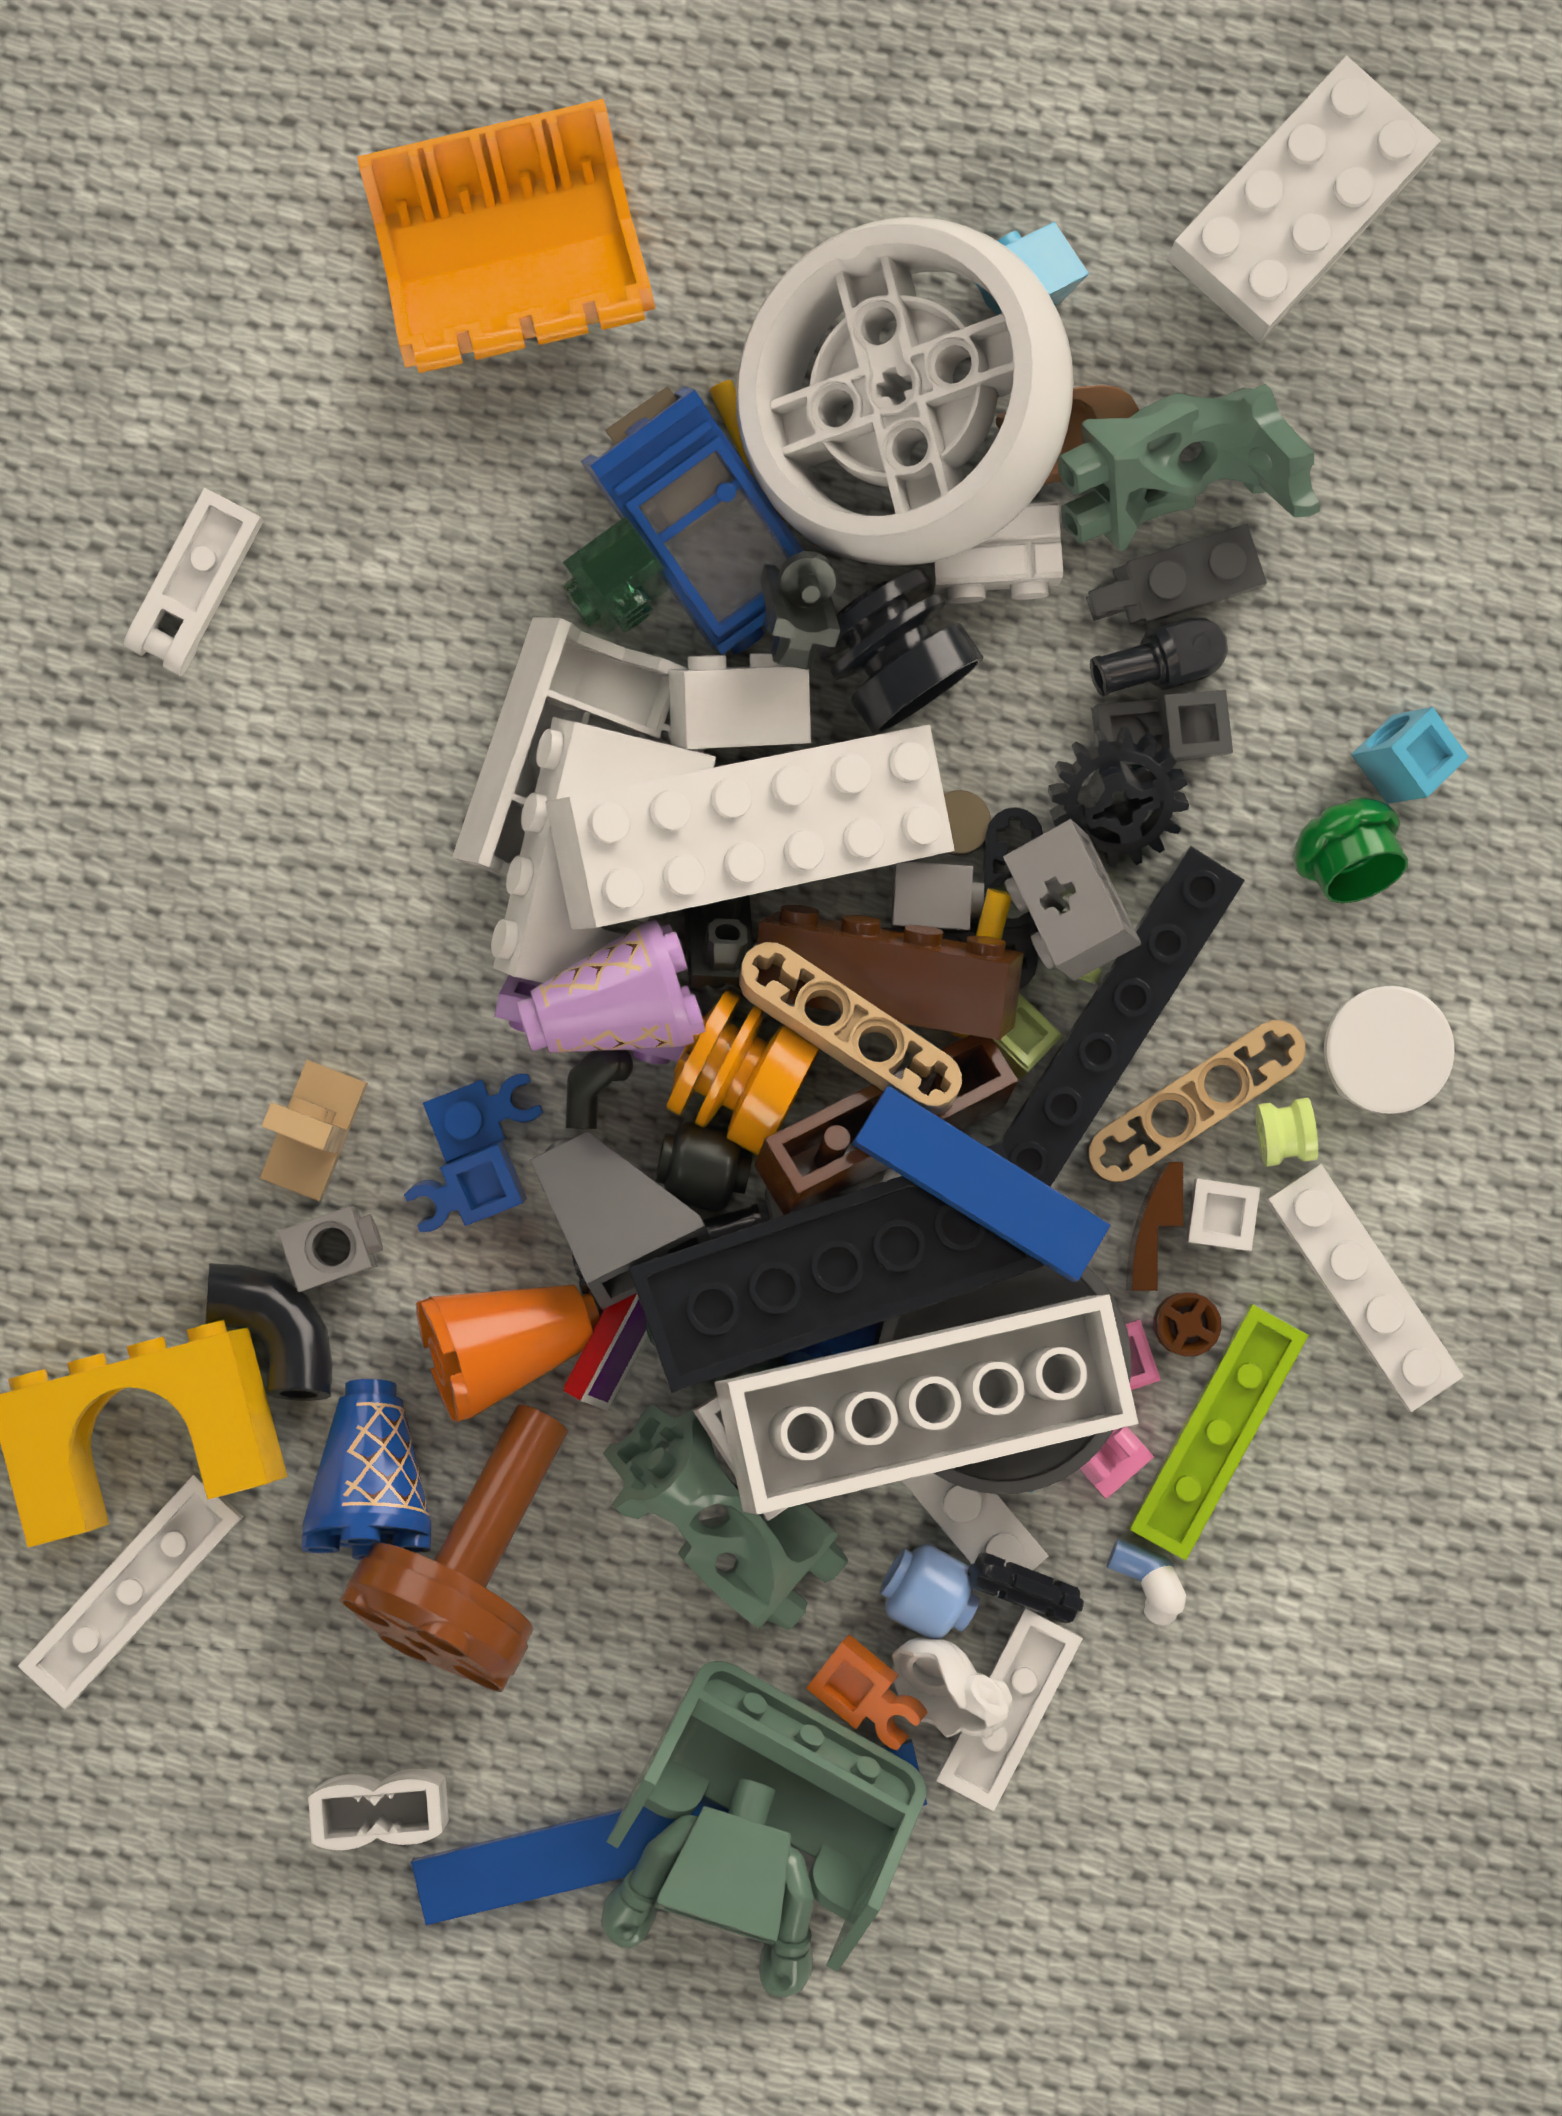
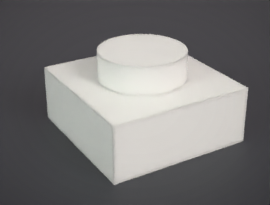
[1185,1179,1260,1251]

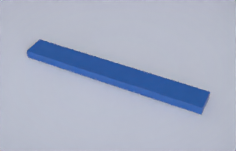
[411,1739,927,1925]

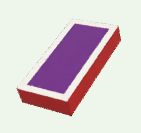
[563,1293,650,1411]

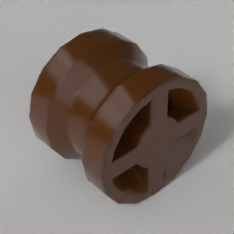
[1153,1292,1222,1357]

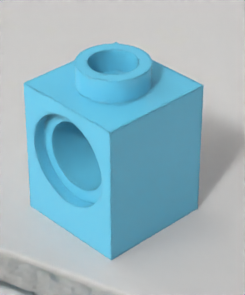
[1351,707,1469,804]

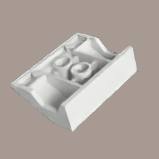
[452,617,705,923]

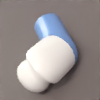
[1107,1538,1186,1626]

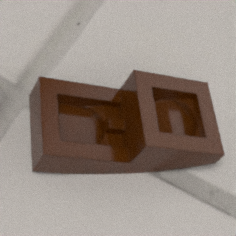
[1126,1162,1183,1291]

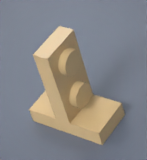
[260,1059,368,1202]

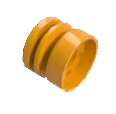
[666,989,820,1156]

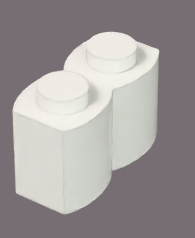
[308,1769,449,1850]

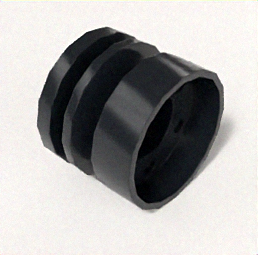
[816,568,984,735]

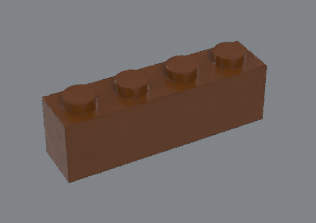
[756,905,1024,1040]
[754,1035,1019,1215]

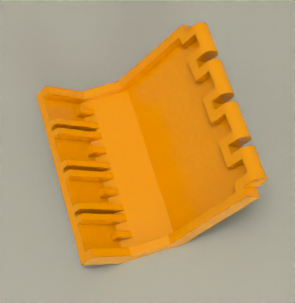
[357,98,656,374]

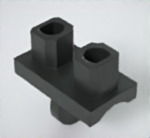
[760,551,840,670]
[684,895,753,990]

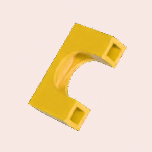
[0,1320,288,1548]

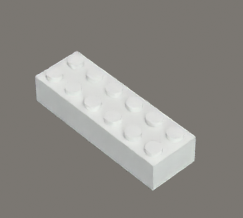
[545,724,955,930]
[715,1294,1139,1515]

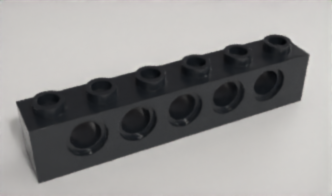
[999,846,1245,1187]

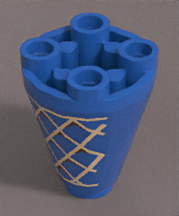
[301,1379,431,1560]

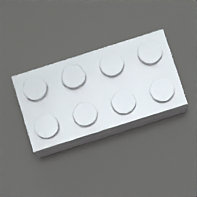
[1167,55,1441,343]

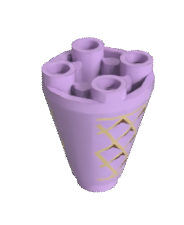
[516,919,705,1053]

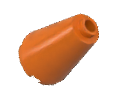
[416,1285,600,1422]

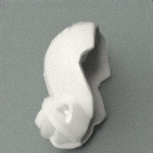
[892,1636,1012,1739]

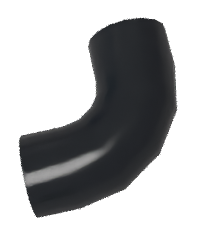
[205,1263,333,1401]

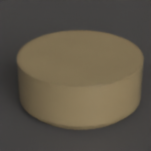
[944,790,991,856]

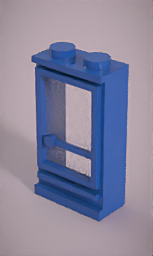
[580,386,804,655]

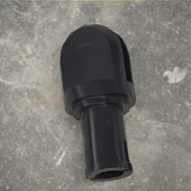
[1090,618,1228,697]

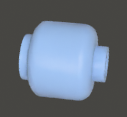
[879,1544,980,1639]

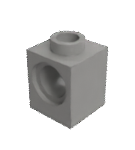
[891,862,984,933]
[277,1206,383,1292]

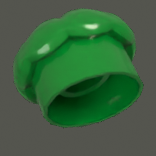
[1292,797,1408,904]

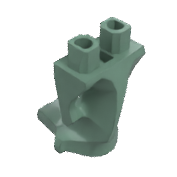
[1058,384,1320,551]
[603,1404,848,1630]

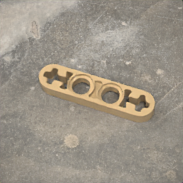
[739,942,962,1115]
[1087,1020,1305,1182]

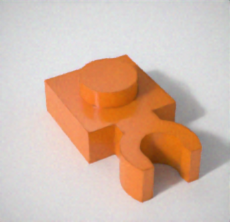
[806,1634,928,1750]

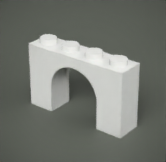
[491,717,716,983]

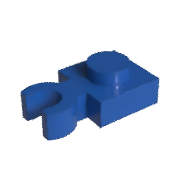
[423,1074,544,1162]
[404,1140,527,1232]

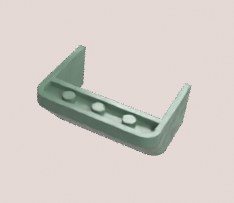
[606,1661,927,1972]

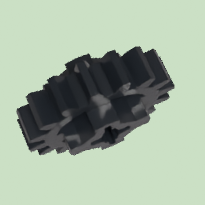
[1048,727,1189,868]

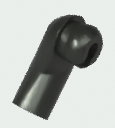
[565,1050,633,1129]

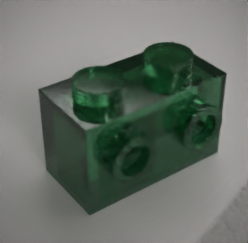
[562,516,668,634]

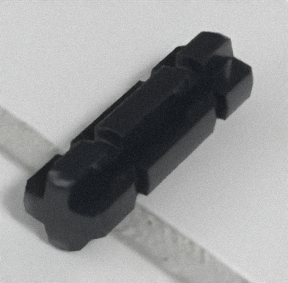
[968,1552,1084,1624]

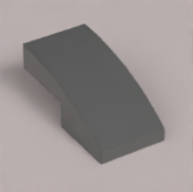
[1091,690,1233,767]

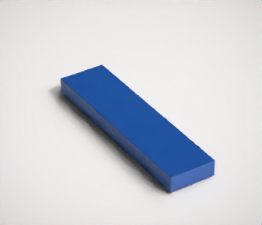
[851,1086,1111,1283]

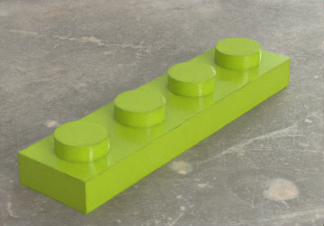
[1127,1304,1309,1561]

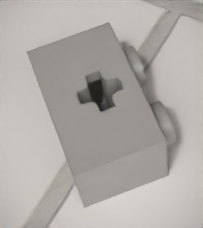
[1003,819,1141,981]

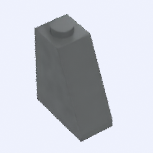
[530,1131,712,1310]

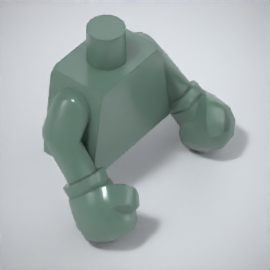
[601,1778,814,1998]

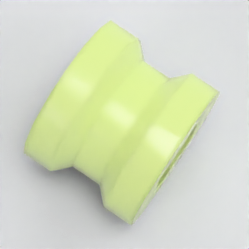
[1255,1098,1318,1167]

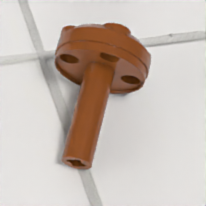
[340,1404,568,1692]

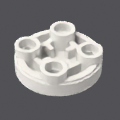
[1324,986,1454,1114]

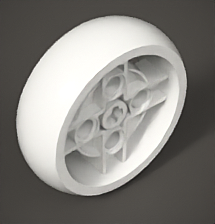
[736,217,1074,566]

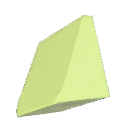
[993,993,1063,1082]

